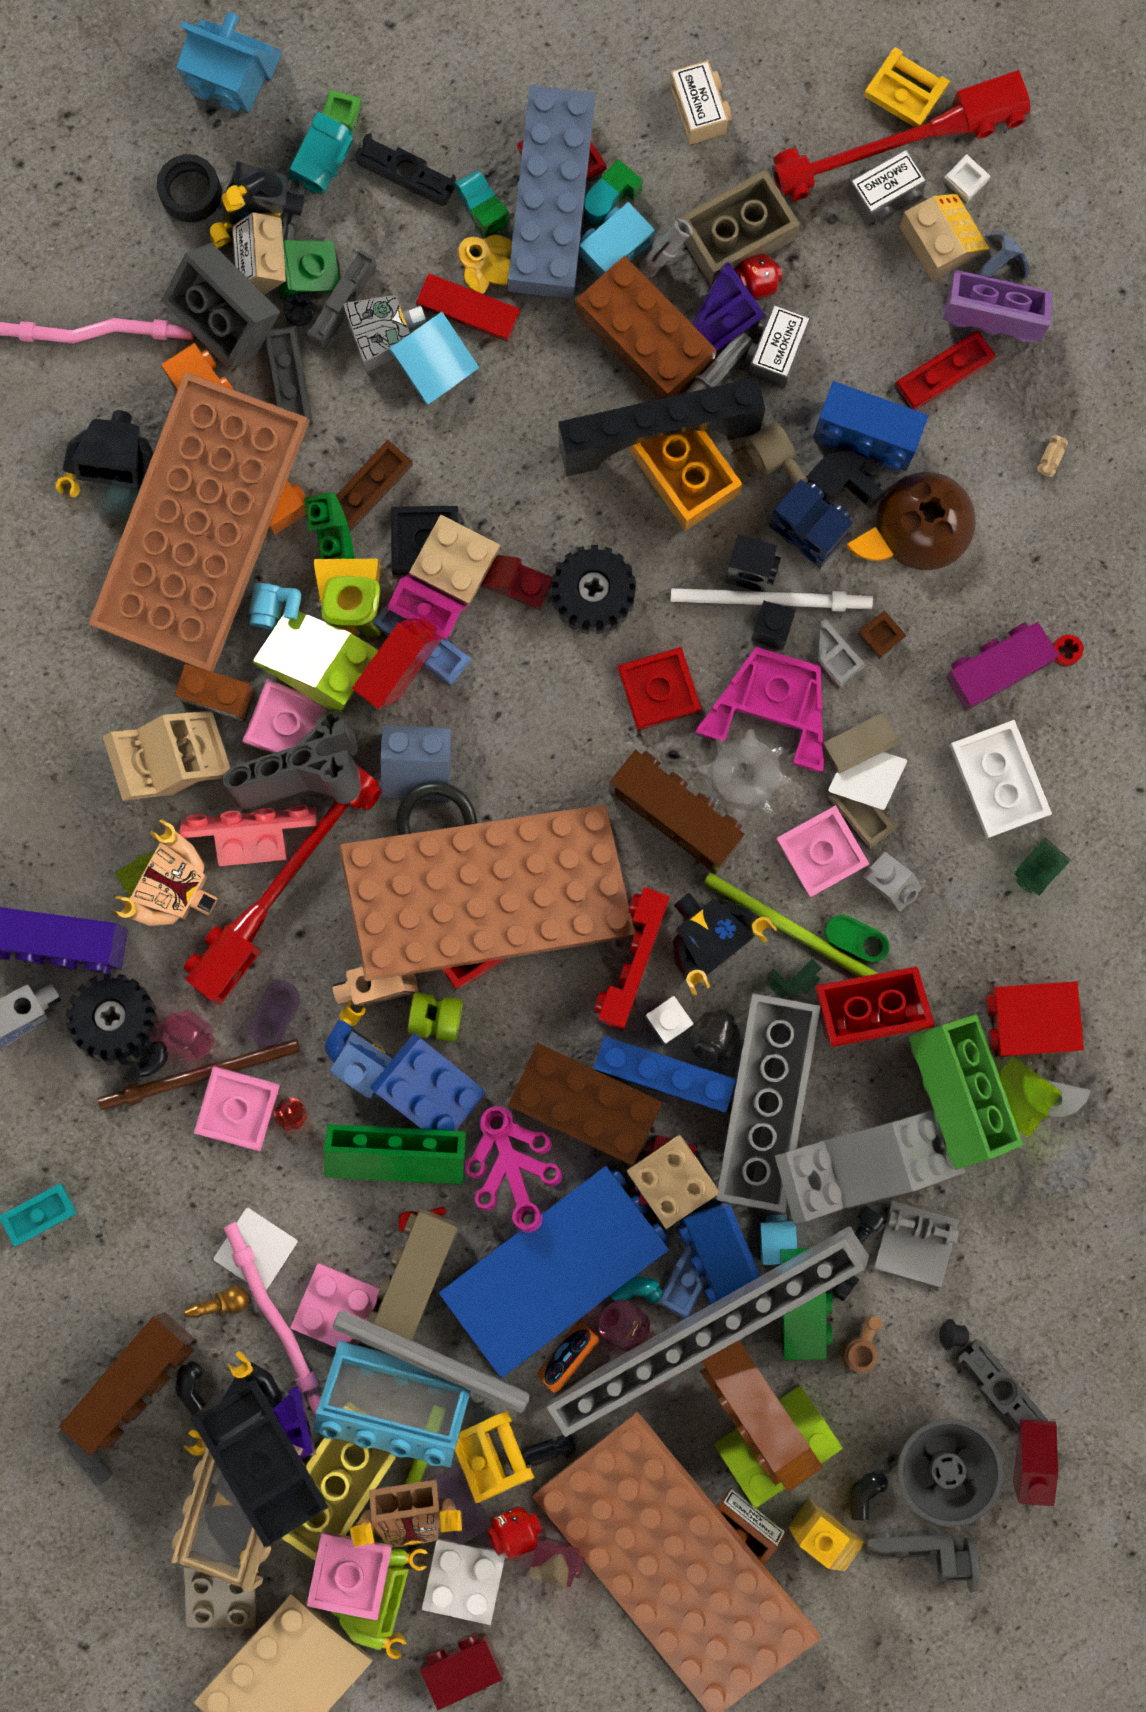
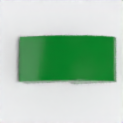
[304,492,355,559]

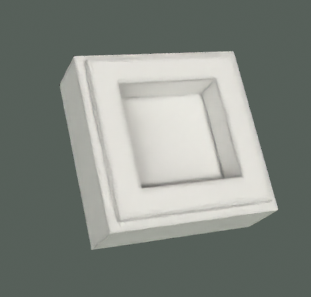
[943,154,991,203]

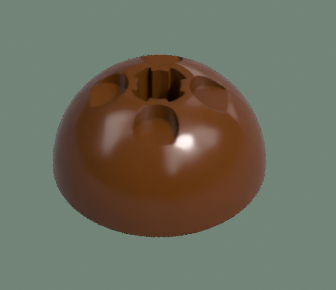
[876,472,976,570]

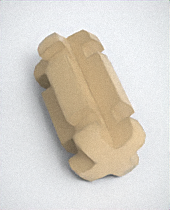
[1037,435,1068,477]

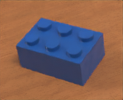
[813,381,929,471]

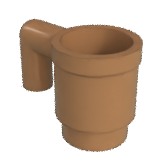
[840,1315,883,1373]

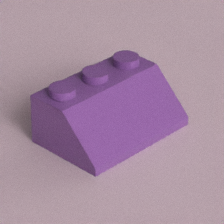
[943,270,1052,342]

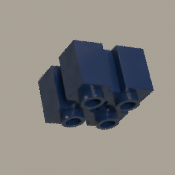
[769,479,853,569]

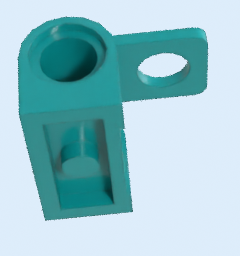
[288,111,353,194]

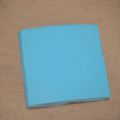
[389,312,479,405]

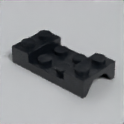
[191,1380,330,1547]

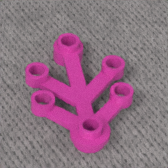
[464,1106,562,1233]

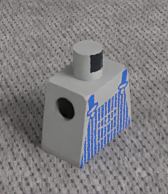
[0,983,61,1049]

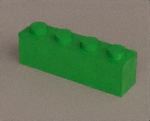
[323,1124,466,1185]

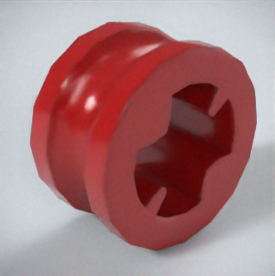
[1053,634,1084,667]

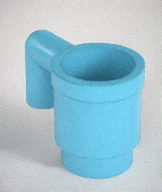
[249,583,301,630]

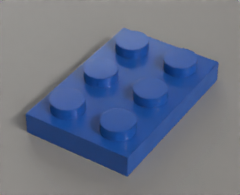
[370,1033,487,1131]

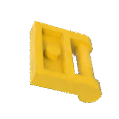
[864,47,951,128]
[455,1411,535,1503]

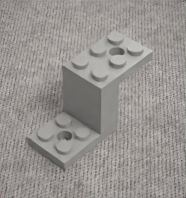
[775,1109,965,1225]

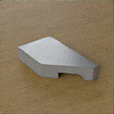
[817,618,866,688]

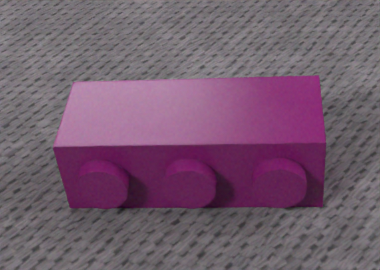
[946,622,1059,712]

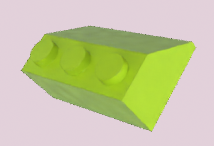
[713,1385,843,1509]

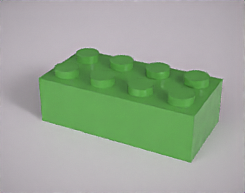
[909,1014,1023,1170]

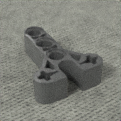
[223,710,361,810]

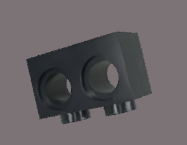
[725,535,781,592]

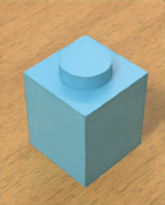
[758,1214,797,1265]

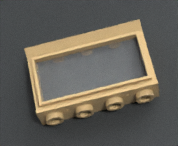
[171,1441,303,1594]

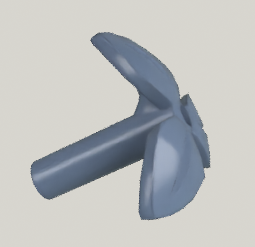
[975,230,1029,279]

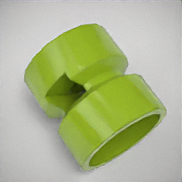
[408,992,463,1043]

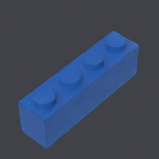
[594,1036,736,1113]

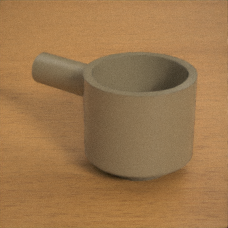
[744,422,808,485]

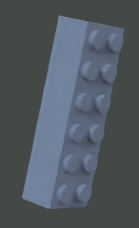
[508,85,596,299]

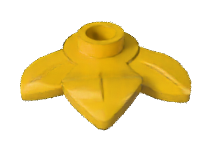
[457,235,512,294]

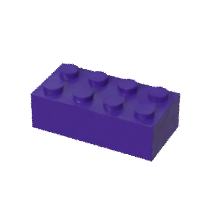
[0,907,128,974]

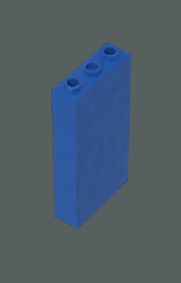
[439,1165,670,1378]

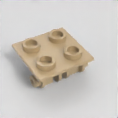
[627,1135,720,1229]

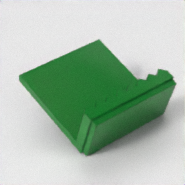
[278,240,340,300]

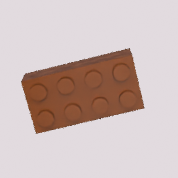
[576,255,716,399]
[700,1340,823,1492]

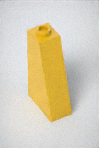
[788,1499,865,1571]

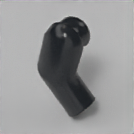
[175,1361,207,1416]
[851,1472,888,1520]

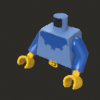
[325,1000,394,1099]

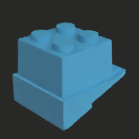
[176,12,282,113]

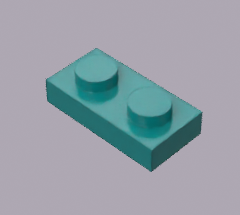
[0,1183,79,1247]

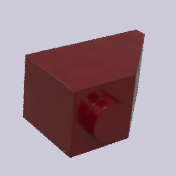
[1013,1419,1058,1506]

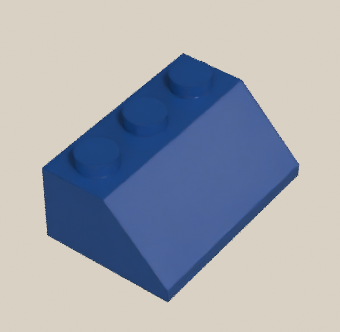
[677,1199,760,1305]

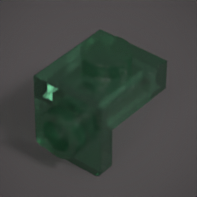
[1014,837,1071,896]
[766,959,822,1000]

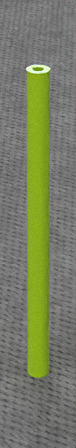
[703,872,879,977]

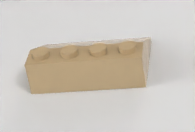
[193,1587,373,1712]

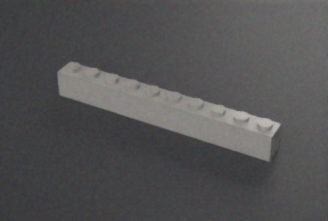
[546,1226,869,1437]

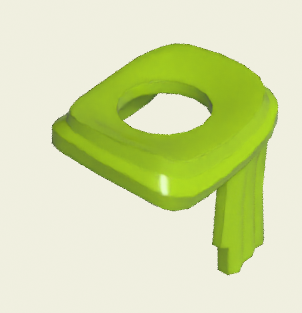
[321,576,381,637]

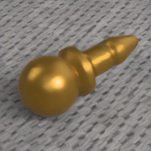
[183,1286,249,1318]

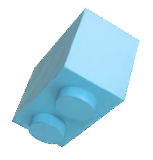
[579,202,655,278]

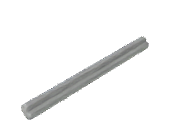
[333,1310,530,1412]

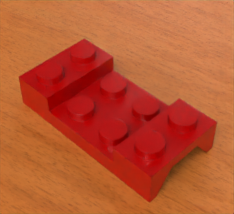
[593,887,670,1031]

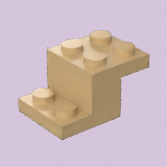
[102,711,230,801]

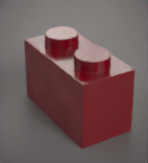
[420,1633,504,1711]

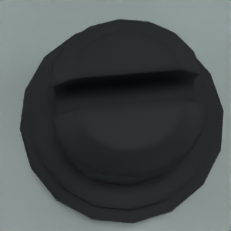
[939,1319,969,1350]

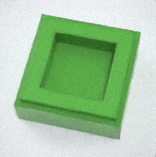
[322,90,362,133]

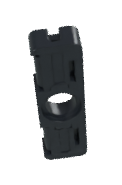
[355,133,456,206]

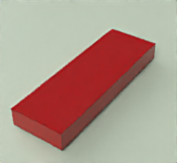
[416,273,520,342]
[894,330,996,410]

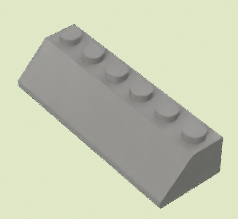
[716,993,821,1213]

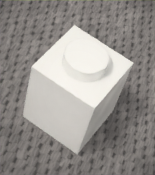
[645,996,694,1045]

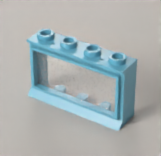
[313,1341,471,1468]

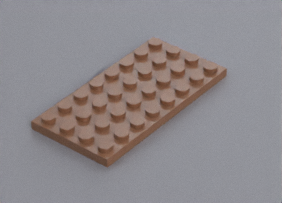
[89,372,310,672]
[339,804,635,982]
[532,1411,821,1712]

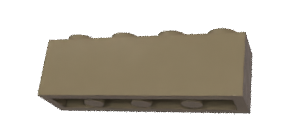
[367,1208,459,1341]

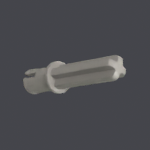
[683,332,753,394]

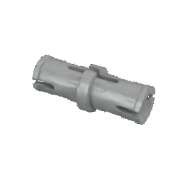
[639,219,693,277]

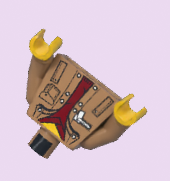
[349,1480,462,1548]

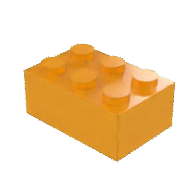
[628,431,742,531]

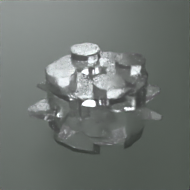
[699,729,792,822]

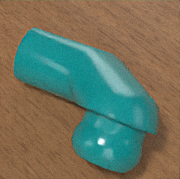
[610,1276,663,1308]

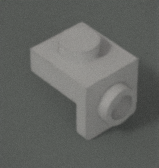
[862,852,922,912]

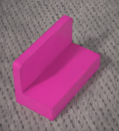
[387,574,468,639]

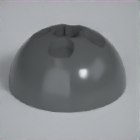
[897,1418,1004,1527]

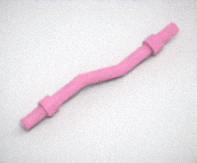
[0,318,194,344]
[223,1222,321,1417]

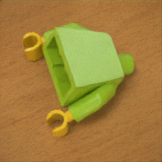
[331,1547,428,1659]

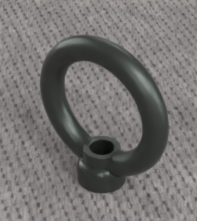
[396,782,477,835]

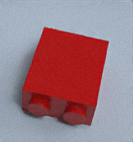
[352,618,443,709]
[985,981,1084,1057]

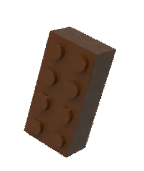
[609,749,745,874]
[508,1043,663,1166]
[59,1312,196,1455]

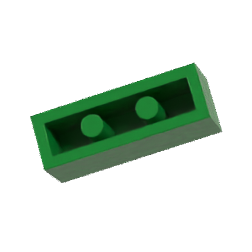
[780,1248,833,1361]

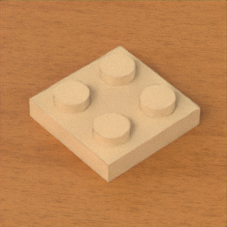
[409,515,500,606]

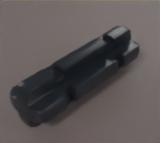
[508,1434,576,1471]

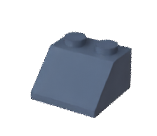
[381,725,453,802]

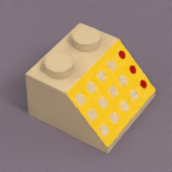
[899,194,990,282]

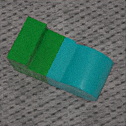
[584,159,643,226]
[454,170,510,239]

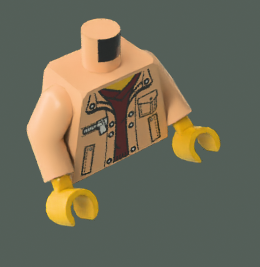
[111,820,218,926]

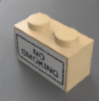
[670,60,732,145]
[232,212,286,294]

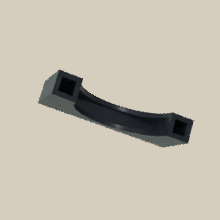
[558,377,766,477]

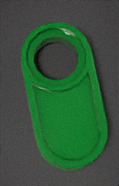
[824,915,890,964]

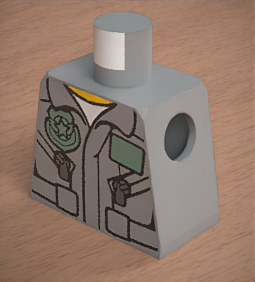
[343,295,426,372]

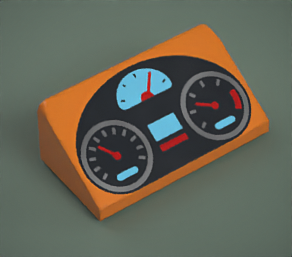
[537,1321,599,1394]

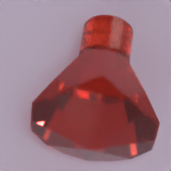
[274,1098,307,1131]

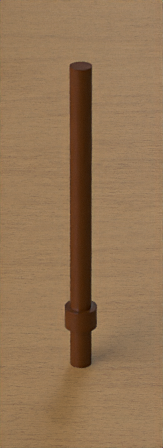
[98,1039,300,1111]

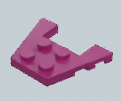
[695,647,824,773]

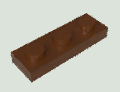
[336,440,413,532]

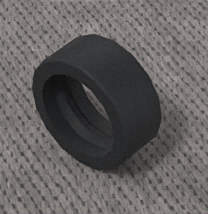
[156,154,222,223]

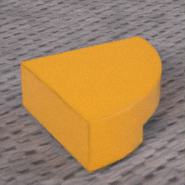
[846,527,894,562]

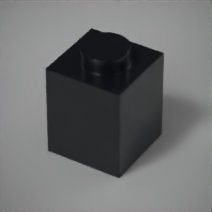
[751,600,796,650]

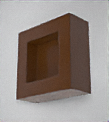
[858,610,907,659]

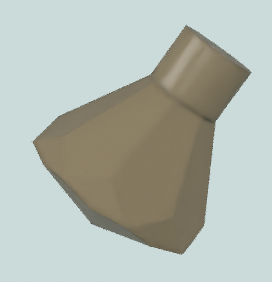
[530,1553,569,1588]

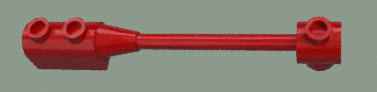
[772,70,1031,202]
[183,765,382,1005]

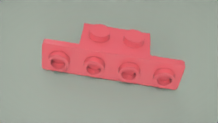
[179,804,317,866]

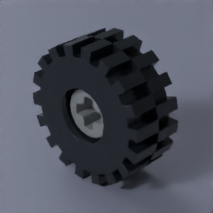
[552,545,636,634]
[66,973,159,1065]

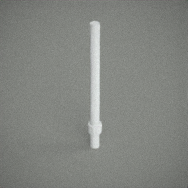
[671,588,873,612]

